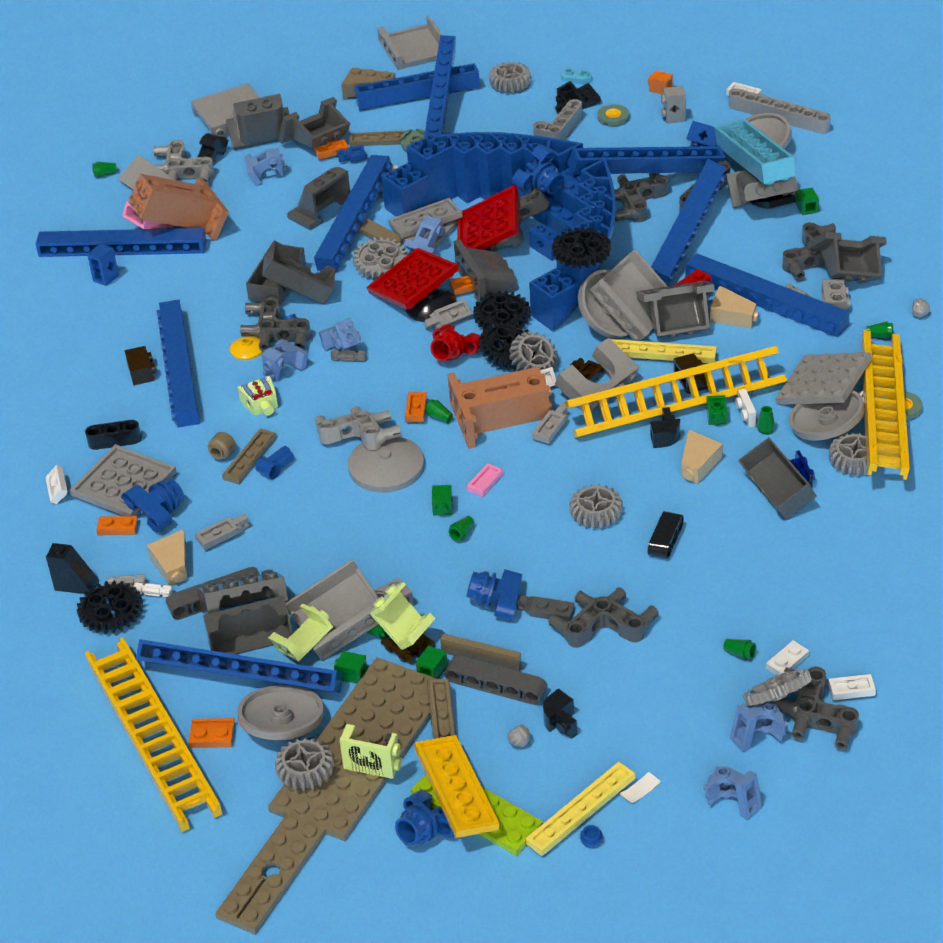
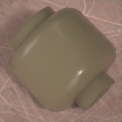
[208,432,236,460]

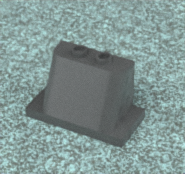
[226,94,289,150]
[279,97,350,148]
[287,167,351,231]
[726,170,798,208]
[807,232,887,283]
[454,239,516,302]
[636,281,715,337]

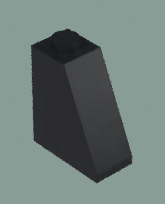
[46,543,99,594]

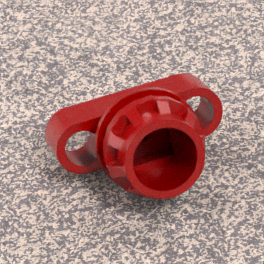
[430,324,480,361]

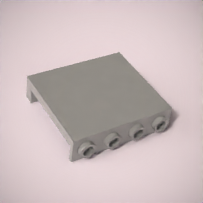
[377,16,441,70]
[191,83,260,137]
[589,249,667,341]
[286,559,379,661]

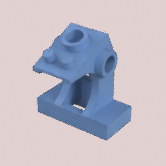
[244,148,286,186]
[404,215,447,257]
[318,318,361,351]
[261,339,309,382]
[730,702,788,752]
[703,766,762,820]

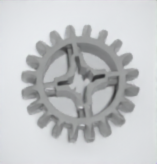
[489,62,531,94]
[509,331,558,371]
[829,432,873,477]
[570,484,622,529]
[275,737,335,791]

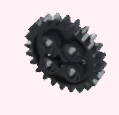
[552,227,611,269]
[473,290,531,329]
[478,321,535,370]
[76,580,143,634]

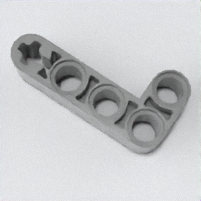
[533,99,582,140]

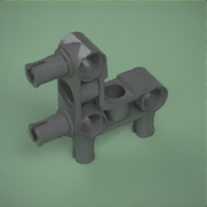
[614,173,668,222]
[489,185,549,251]
[782,222,836,281]
[240,296,311,351]
[548,587,659,648]
[773,666,859,750]

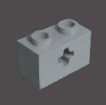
[661,86,686,124]

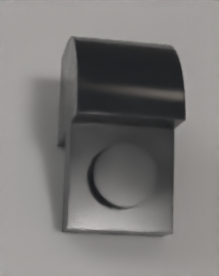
[198,133,229,163]
[650,407,680,448]
[543,688,577,739]

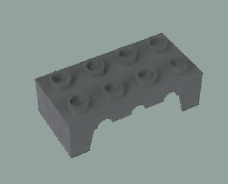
[262,240,335,304]
[246,244,306,305]
[738,437,817,520]
[197,569,288,614]
[203,595,292,655]

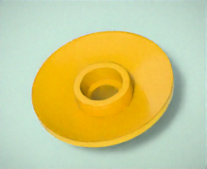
[230,336,264,360]

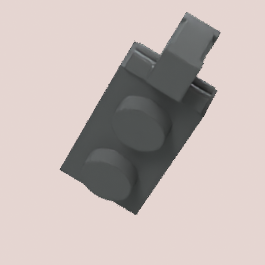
[516,596,575,621]

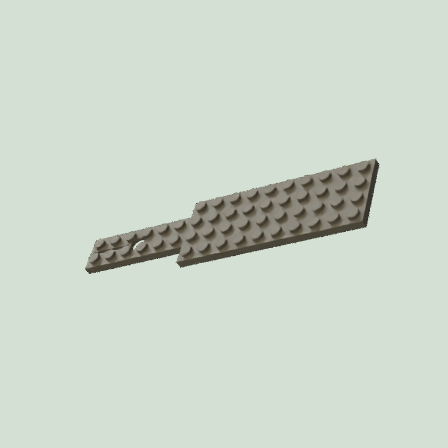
[215,657,450,935]

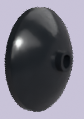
[405,287,457,322]

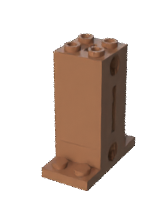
[128,173,229,240]
[447,367,552,449]

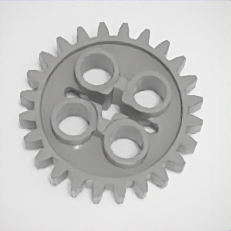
[353,237,408,280]
[743,669,812,706]

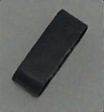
[85,420,142,450]
[647,511,684,559]

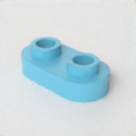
[561,68,592,84]

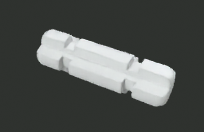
[134,582,173,597]

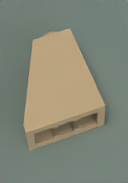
[710,286,759,329]
[681,430,723,484]
[147,530,188,586]

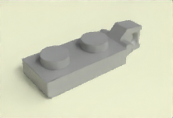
[423,299,472,330]
[532,403,568,444]
[195,514,250,550]

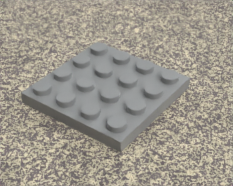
[775,352,872,405]
[70,444,177,516]

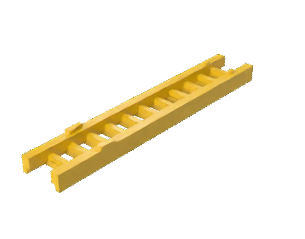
[861,330,910,480]
[564,346,787,438]
[85,637,222,832]

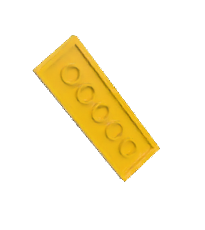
[414,735,500,838]

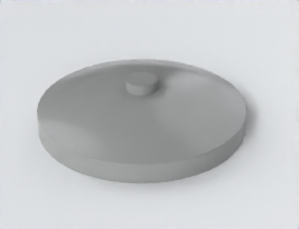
[746,113,792,149]
[578,269,628,339]
[789,390,865,441]
[348,437,424,493]
[238,685,324,740]

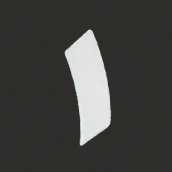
[620,772,661,803]

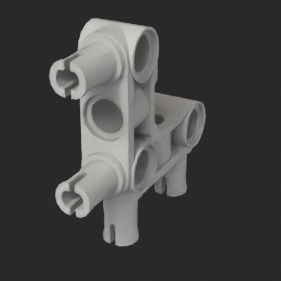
[153,140,214,184]
[315,406,401,450]

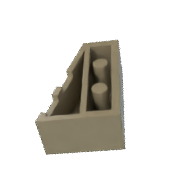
[341,68,396,100]

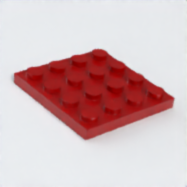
[457,185,519,250]
[366,248,460,310]

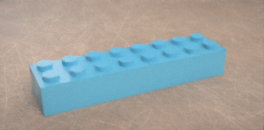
[714,119,796,185]

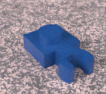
[337,145,366,162]

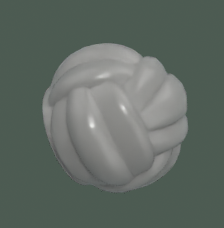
[912,298,930,318]
[508,724,530,747]

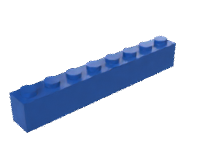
[354,63,480,110]

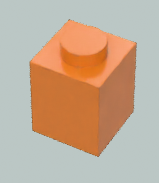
[648,70,673,95]

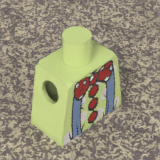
[237,376,278,416]

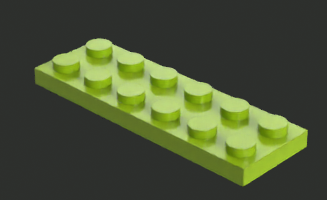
[411,774,543,857]

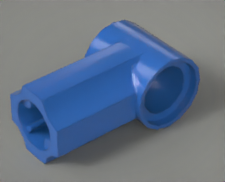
[255,446,294,479]

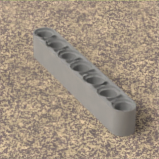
[729,88,831,134]

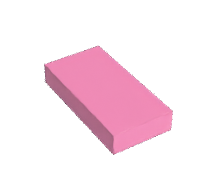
[466,463,504,497]

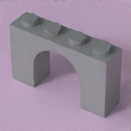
[555,337,639,411]

